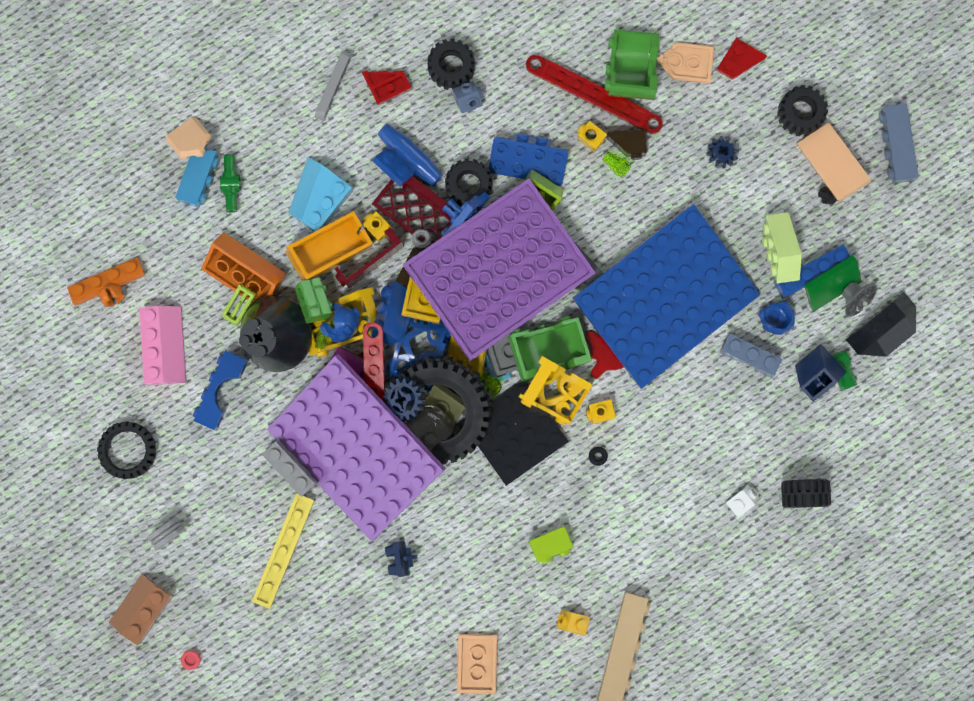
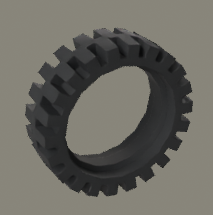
[97,422,157,479]

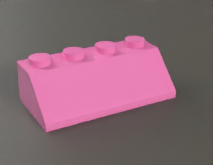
[139,306,186,386]

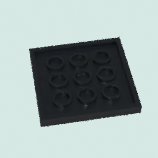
[462,381,569,486]

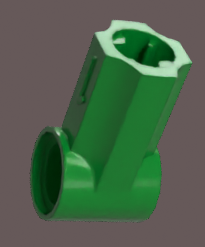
[832,350,857,391]

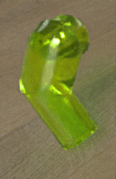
[315,325,333,349]

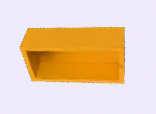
[285,211,373,281]

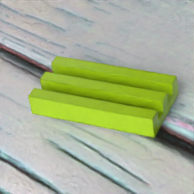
[221,283,257,326]

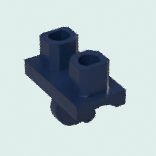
[385,541,418,577]

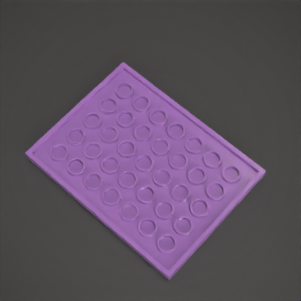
[403,179,595,361]
[267,354,446,542]

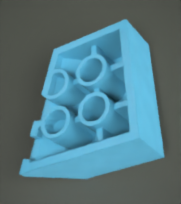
[288,157,353,232]

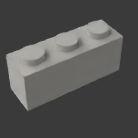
[262,440,318,497]

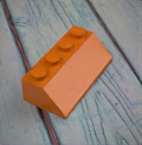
[201,232,287,303]

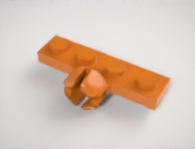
[67,257,145,307]

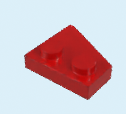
[716,38,767,80]

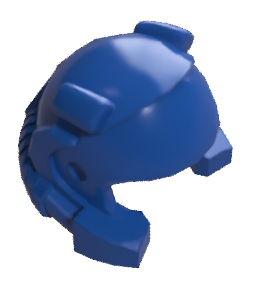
[320,303,360,342]

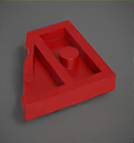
[362,71,412,105]

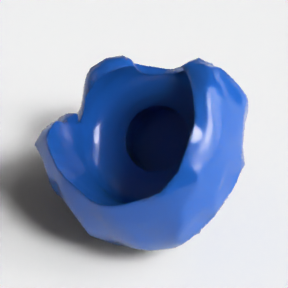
[758,301,795,335]

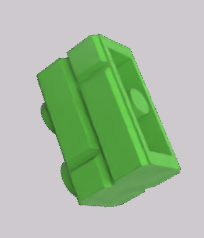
[295,278,333,324]

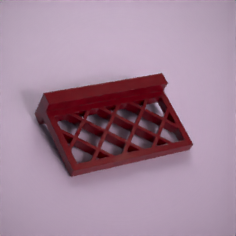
[372,177,452,247]

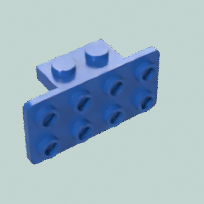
[488,132,568,186]

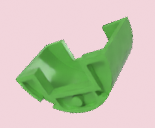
[604,29,659,100]
[508,316,592,382]

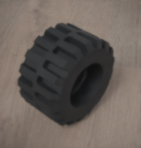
[427,38,475,90]
[777,85,828,137]
[445,158,493,207]
[781,479,831,508]

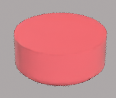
[181,650,201,670]

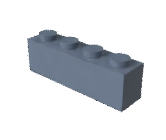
[879,103,919,184]

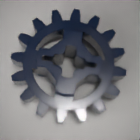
[383,378,426,421]

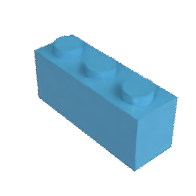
[175,148,220,208]

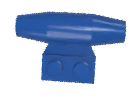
[373,124,443,187]

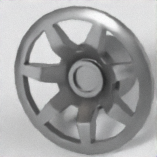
[842,282,877,317]

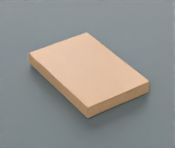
[457,634,497,694]

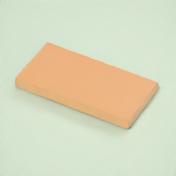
[797,123,871,202]

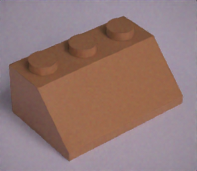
[109,574,174,645]

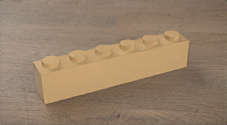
[597,592,650,701]

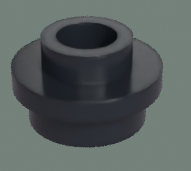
[588,447,608,466]

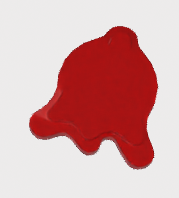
[584,331,624,379]

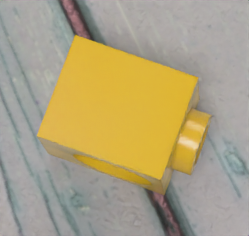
[577,121,607,153]

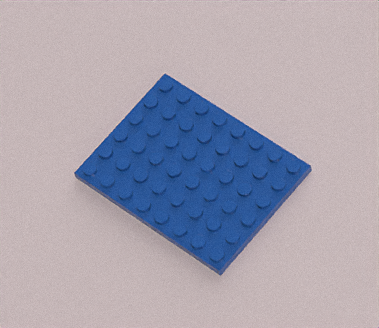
[572,204,760,389]

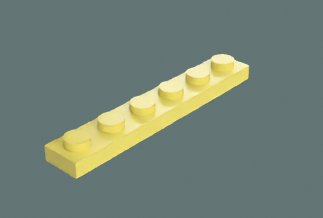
[252,493,315,609]

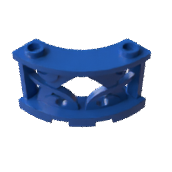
[386,317,451,391]

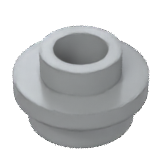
[412,229,431,248]

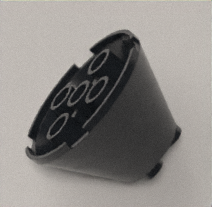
[239,295,312,372]

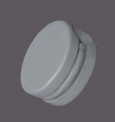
[147,517,185,550]

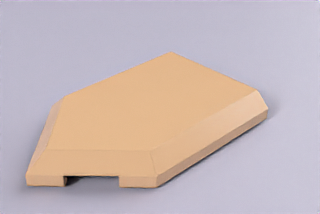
[657,42,714,84]
[166,117,211,159]

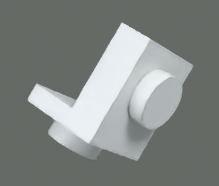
[726,485,760,518]

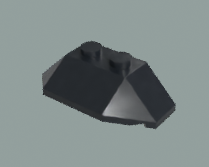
[846,292,916,357]

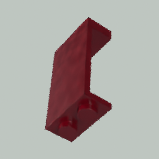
[335,227,403,289]

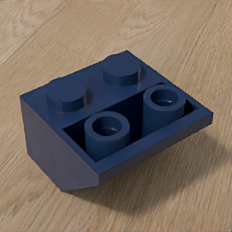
[795,344,847,402]

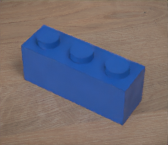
[371,281,407,346]

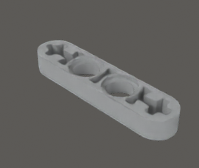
[315,51,352,121]

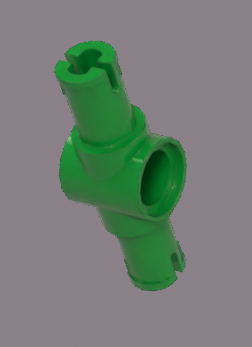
[220,154,241,213]

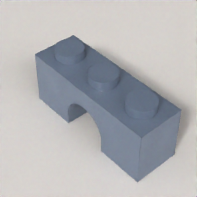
[720,334,782,378]

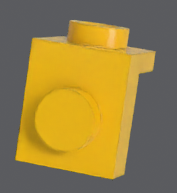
[557,610,590,636]

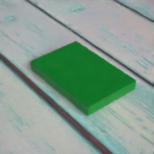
[804,255,862,312]

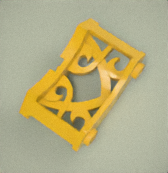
[309,287,377,358]
[519,356,593,426]

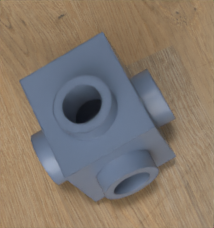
[452,81,484,113]

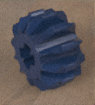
[706,136,739,169]

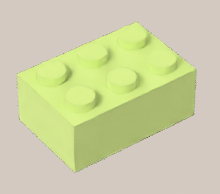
[762,212,802,283]

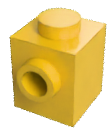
[362,211,393,243]
[585,399,616,425]

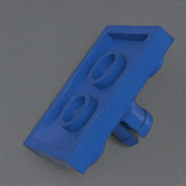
[440,192,490,237]

